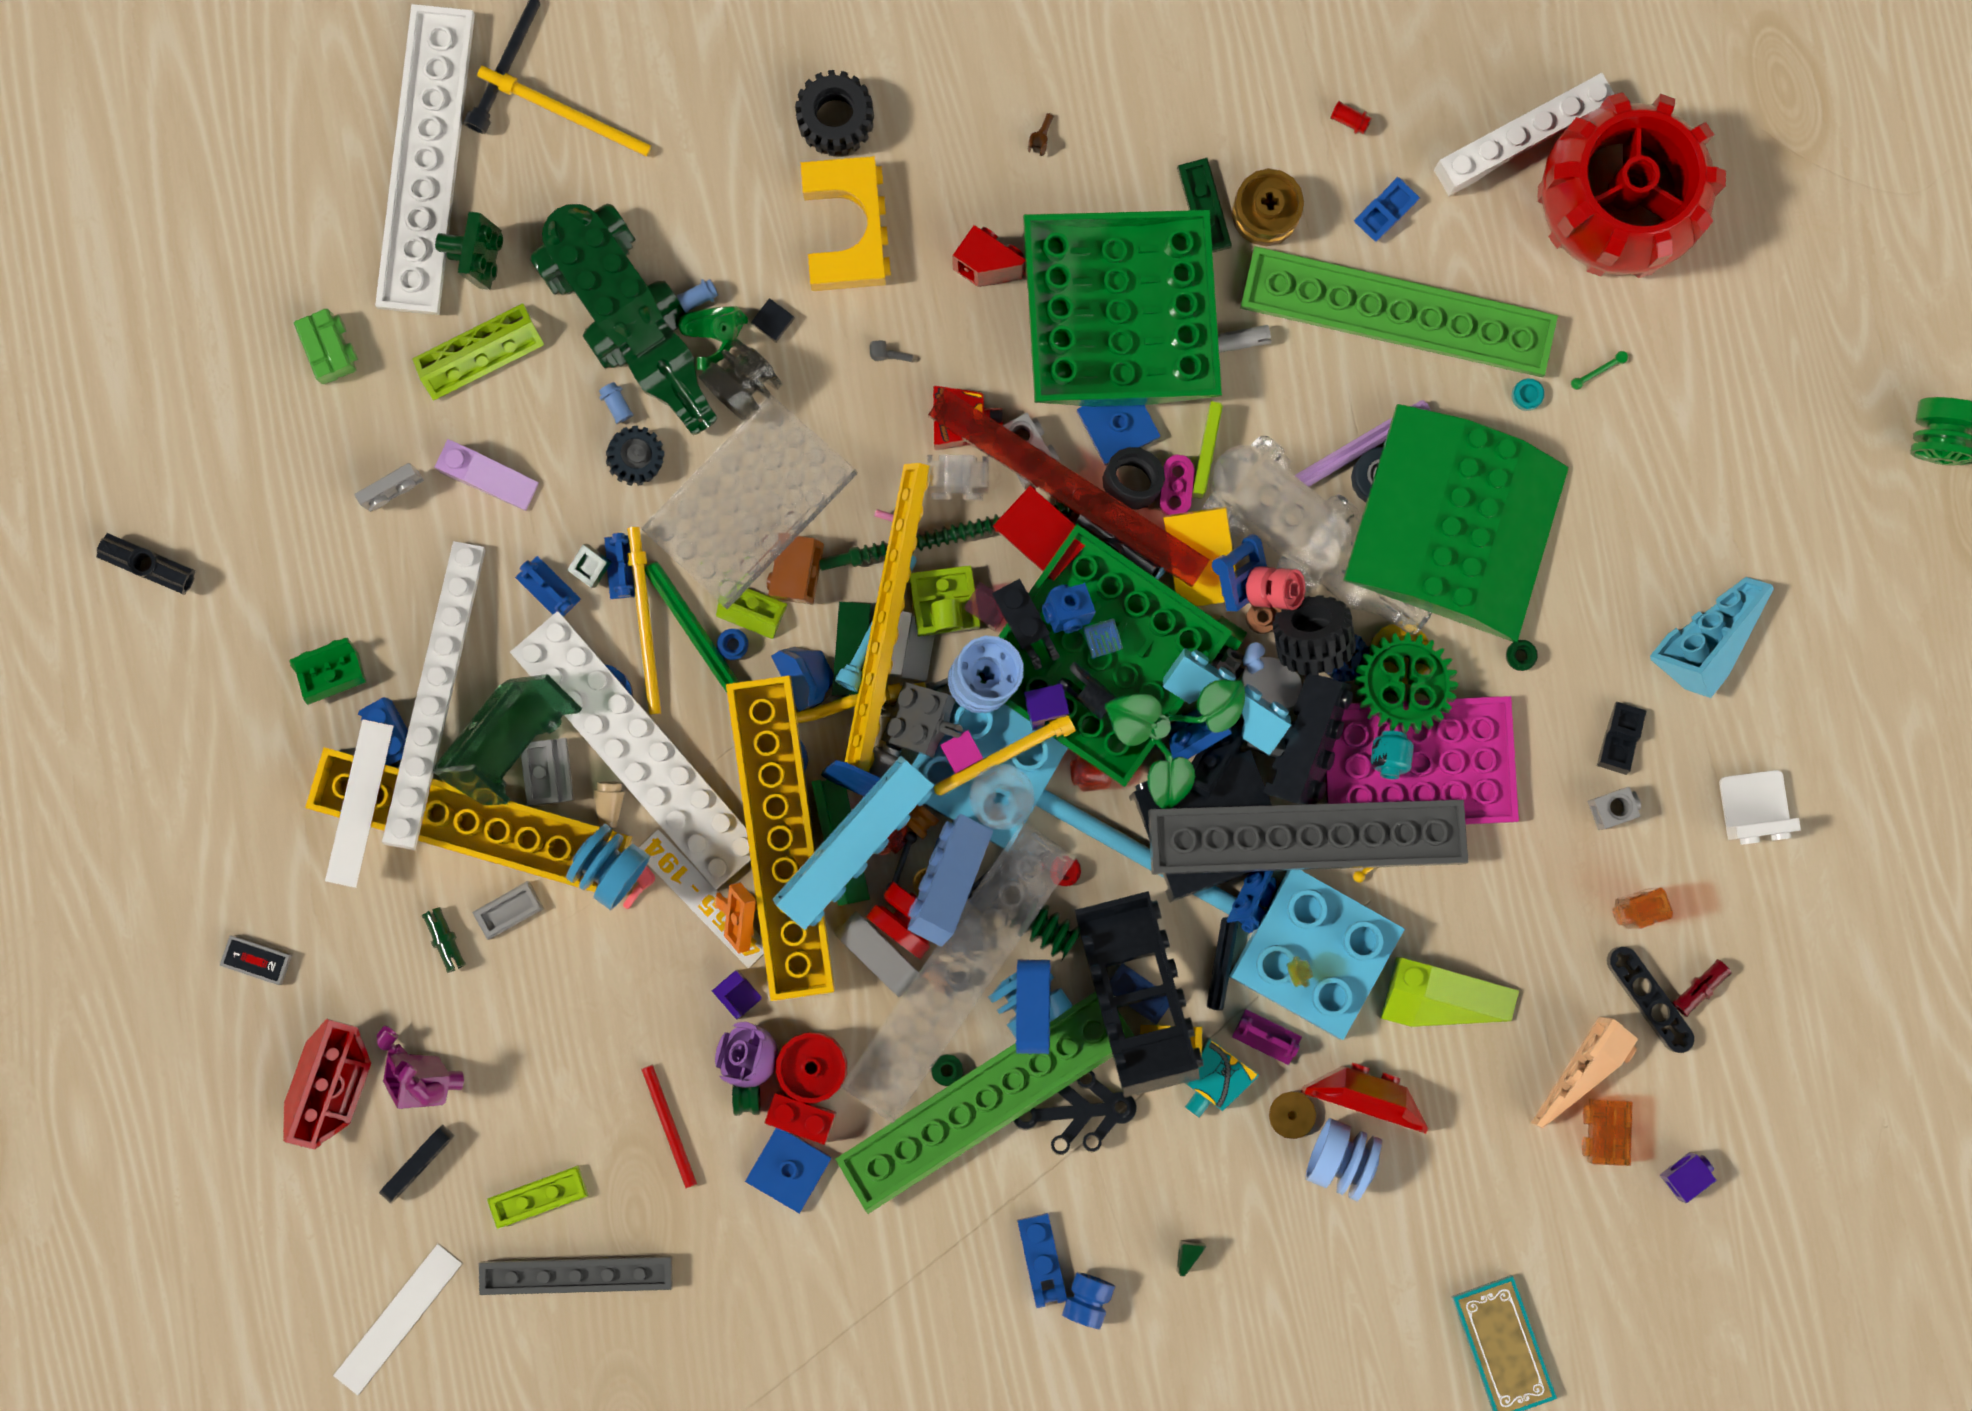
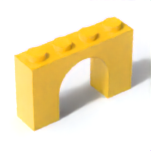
[800,156,891,291]

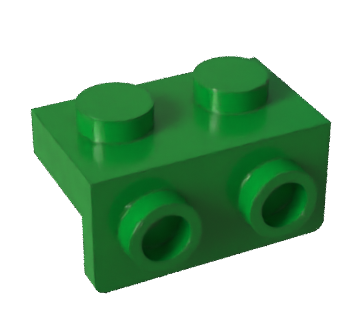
[289,638,366,705]

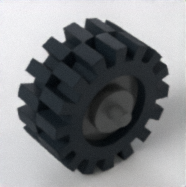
[606,426,665,486]

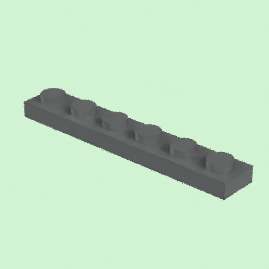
[479,1256,673,1295]

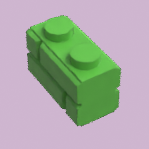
[293,309,358,384]

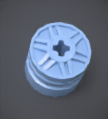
[948,635,1023,713]
[1305,1118,1382,1201]

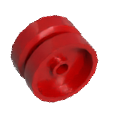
[866,882,930,959]
[776,1032,848,1103]

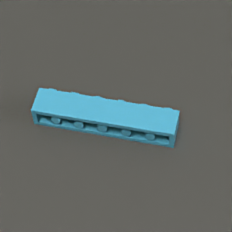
[773,756,934,930]

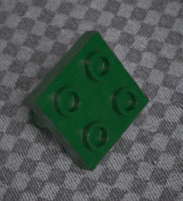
[435,212,503,290]

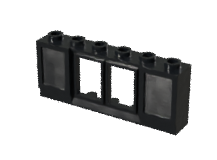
[1075,891,1204,1097]

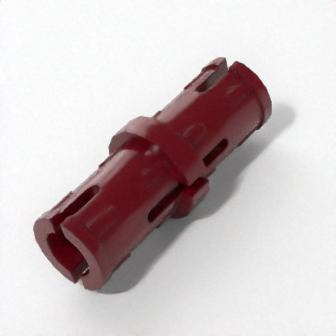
[1672,959,1732,1017]

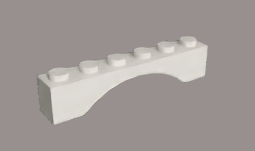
[1434,73,1614,196]

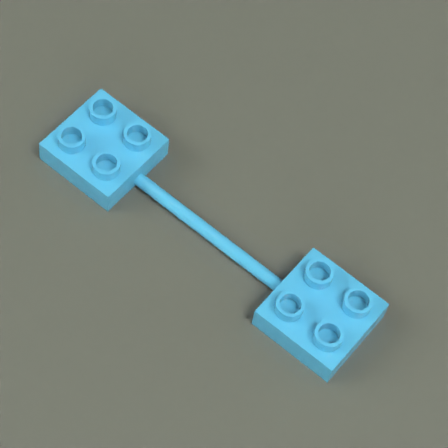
[912,701,1405,1040]

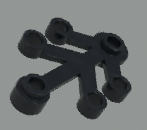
[1014,1071,1137,1155]

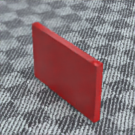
[993,485,1085,581]

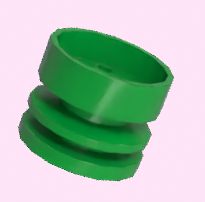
[1910,397,1972,466]

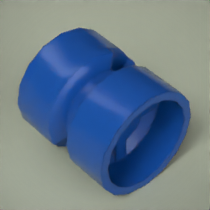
[1062,1272,1115,1329]

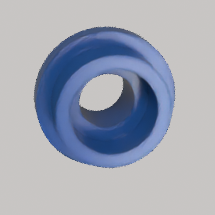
[717,629,749,660]

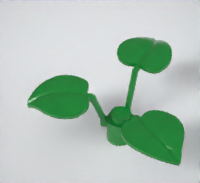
[1105,679,1245,809]

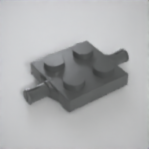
[880,682,963,757]

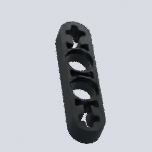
[1607,947,1695,1053]

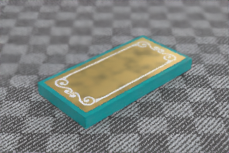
[1451,1275,1557,1411]

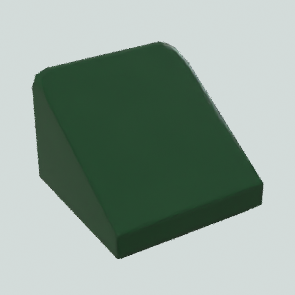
[1176,1240,1206,1277]

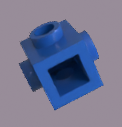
[1042,583,1096,633]

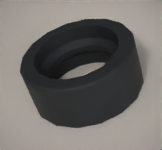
[1102,447,1165,510]

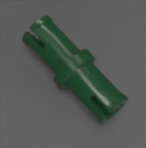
[422,907,466,973]

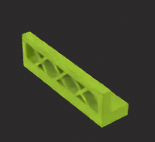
[412,303,544,401]

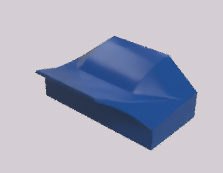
[771,647,834,712]

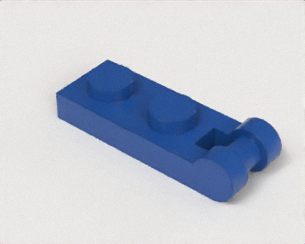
[1017,1213,1067,1309]

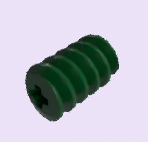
[1009,897,1081,962]

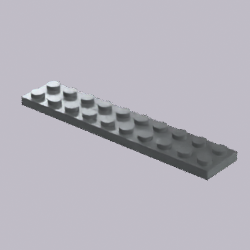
[1148,800,1468,875]

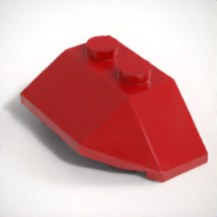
[283,1019,372,1150]
[1301,1063,1428,1134]

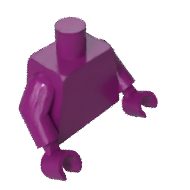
[376,1025,464,1109]

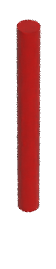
[641,1065,697,1189]

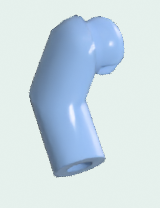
[1242,642,1265,674]

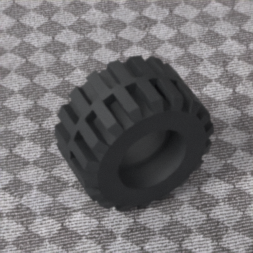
[795,70,874,156]
[1273,595,1356,676]

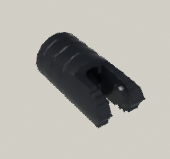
[1058,662,1119,720]

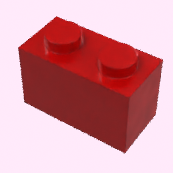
[764,1091,837,1145]

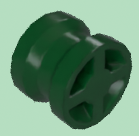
[732,1085,761,1116]

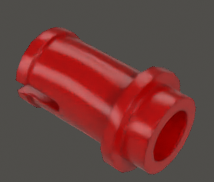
[1330,101,1372,135]

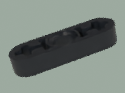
[379,1125,455,1204]

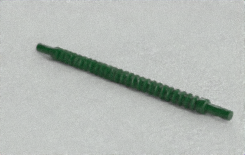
[819,492,1114,571]

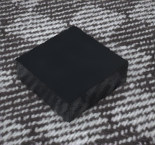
[751,298,795,343]

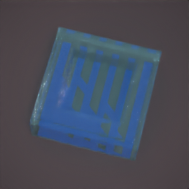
[1083,618,1123,659]

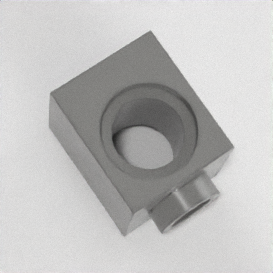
[1588,787,1641,830]

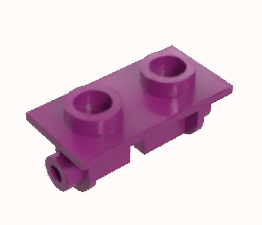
[1232,1009,1302,1065]

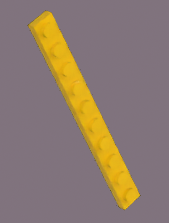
[844,463,930,773]

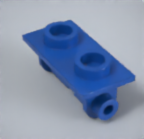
[604,533,635,599]
[515,556,581,617]
[1226,871,1277,933]

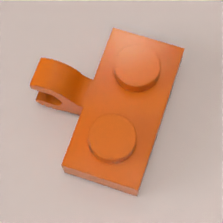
[715,882,757,954]

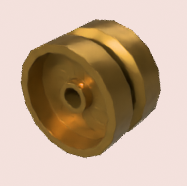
[1232,168,1304,246]

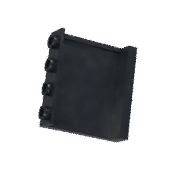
[1129,749,1272,903]

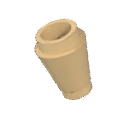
[593,781,625,828]

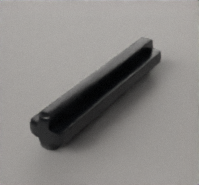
[1207,917,1239,1011]

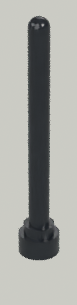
[463,0,540,134]

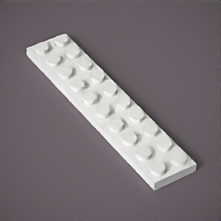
[375,4,475,315]
[510,611,751,890]

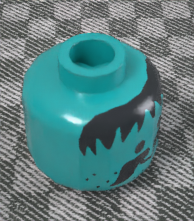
[1371,731,1414,780]

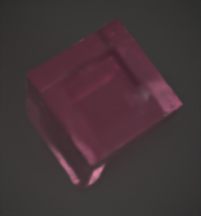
[964,582,1004,632]

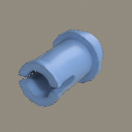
[677,279,719,312]
[599,382,634,424]

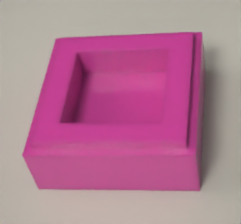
[940,730,983,774]

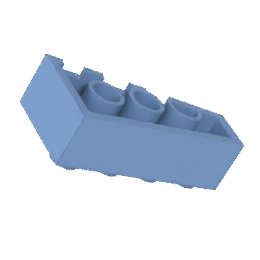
[907,814,993,947]

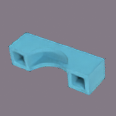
[1163,648,1291,755]

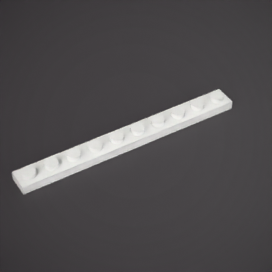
[382,541,485,850]

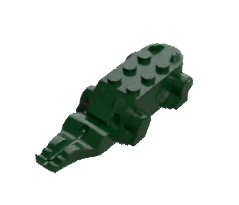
[530,204,717,435]

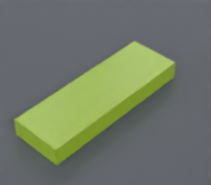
[1192,401,1223,499]
[487,1166,589,1229]

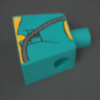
[1185,1038,1259,1118]

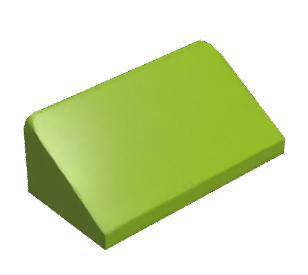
[716,581,787,639]

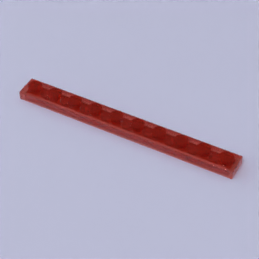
[928,389,1210,587]

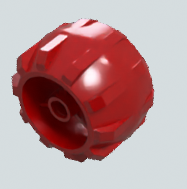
[1537,92,1726,278]

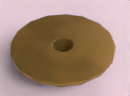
[1269,1091,1316,1139]

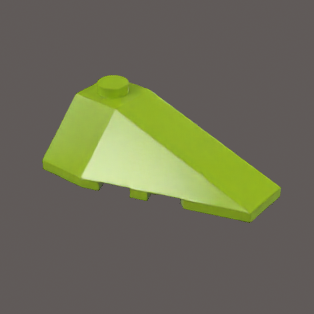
[1380,957,1519,1027]

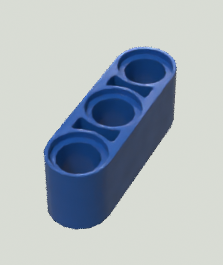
[1016,959,1050,1054]

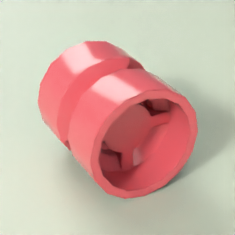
[1246,566,1305,610]

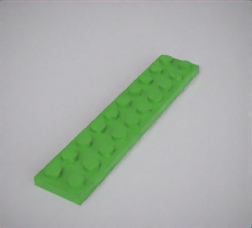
[1240,246,1558,378]
[835,992,1135,1214]

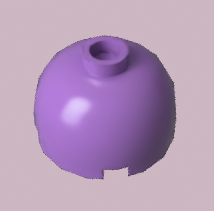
[715,1022,779,1087]

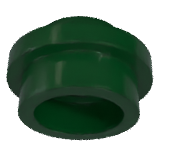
[1506,640,1538,671]
[931,1054,963,1086]

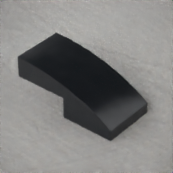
[1597,702,1647,775]

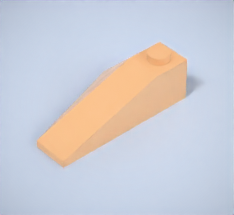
[1531,1017,1638,1128]

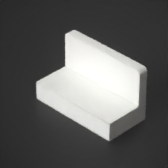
[889,611,935,681]

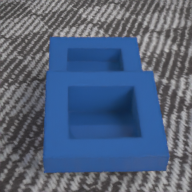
[1354,177,1420,242]

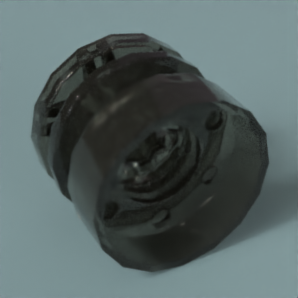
[698,338,783,422]

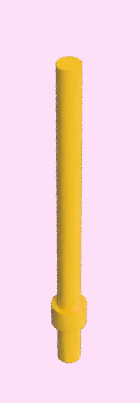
[477,65,652,157]
[627,527,661,715]

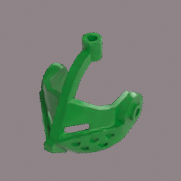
[678,306,748,370]

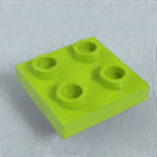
[909,565,980,637]

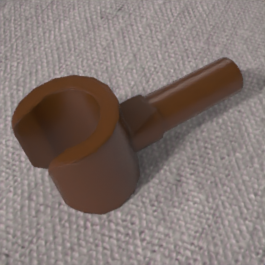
[1028,113,1054,156]

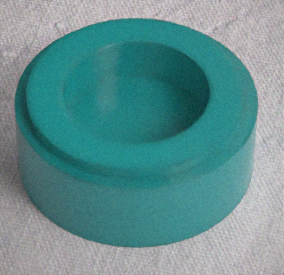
[1511,378,1544,411]

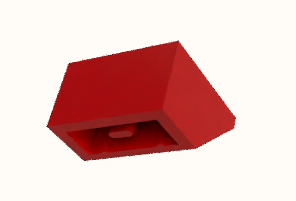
[952,225,1026,287]

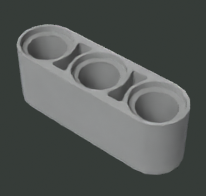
[834,911,921,998]

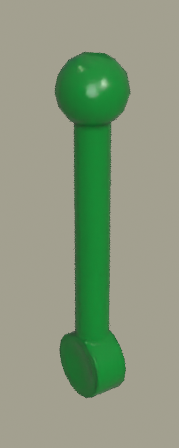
[1571,351,1628,390]

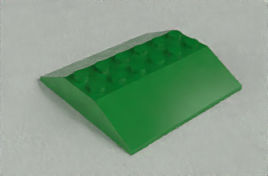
[1023,210,1222,407]
[1343,404,1569,643]
[978,524,1233,788]

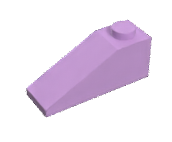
[434,439,539,511]

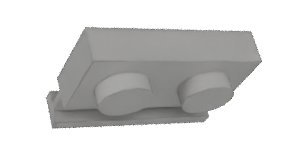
[354,463,424,512]
[520,738,574,806]

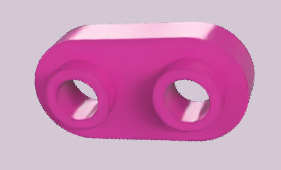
[1159,455,1194,515]

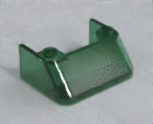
[433,674,582,806]

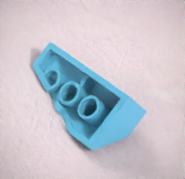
[1650,577,1774,698]

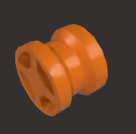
[906,805,939,839]

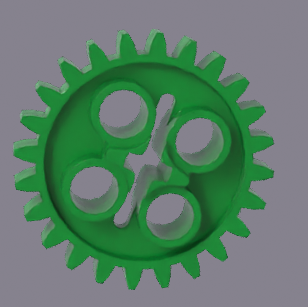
[1354,632,1458,734]

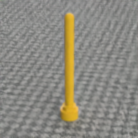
[934,716,1076,795]

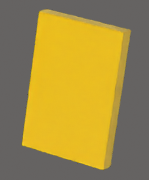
[1163,506,1236,606]

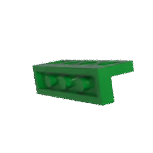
[811,780,870,906]

